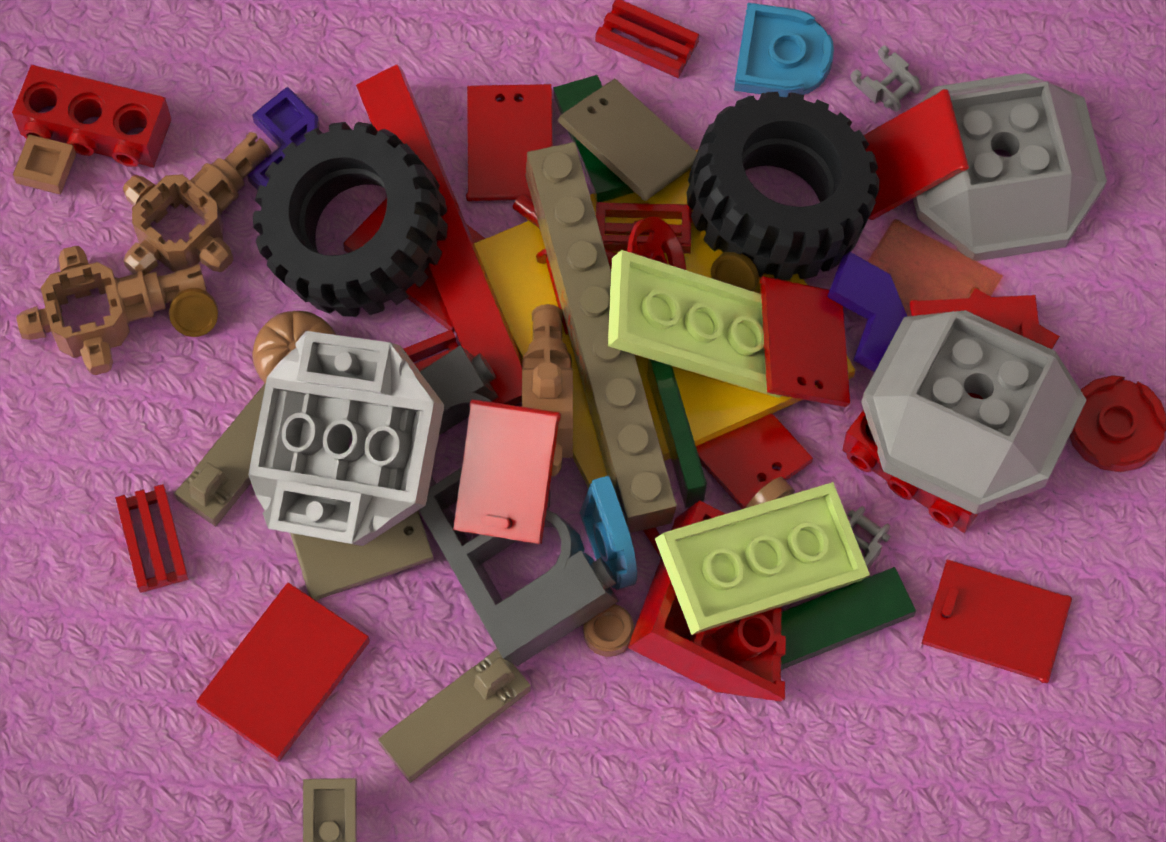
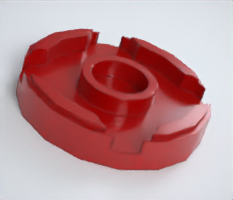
[1069,375,1166,472]

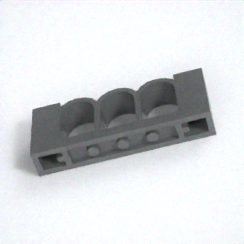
[419,345,619,666]

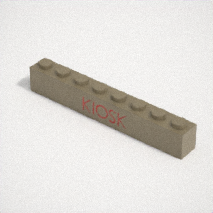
[525,142,677,533]

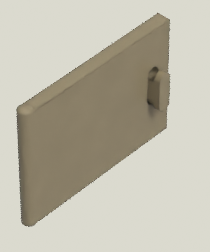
[558,79,697,201]
[290,510,434,601]

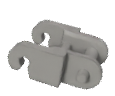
[850,45,921,111]
[848,506,891,569]

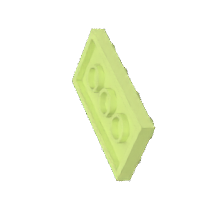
[608,250,781,398]
[655,482,870,635]

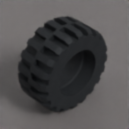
[686,92,880,281]
[253,122,448,317]

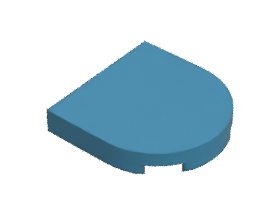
[734,3,834,97]
[579,475,637,590]

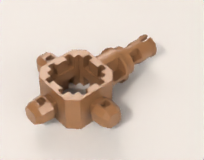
[123,132,271,275]
[16,246,207,375]
[522,304,573,476]

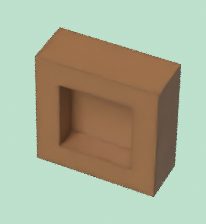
[13,134,76,195]

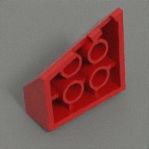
[628,500,786,702]

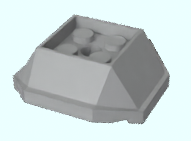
[913,73,1107,262]
[861,310,1087,514]
[248,331,444,546]

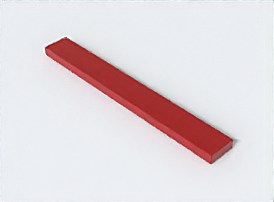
[356,64,523,405]

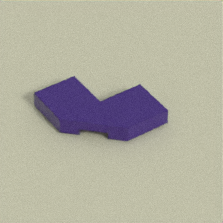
[247,86,320,190]
[827,252,908,372]

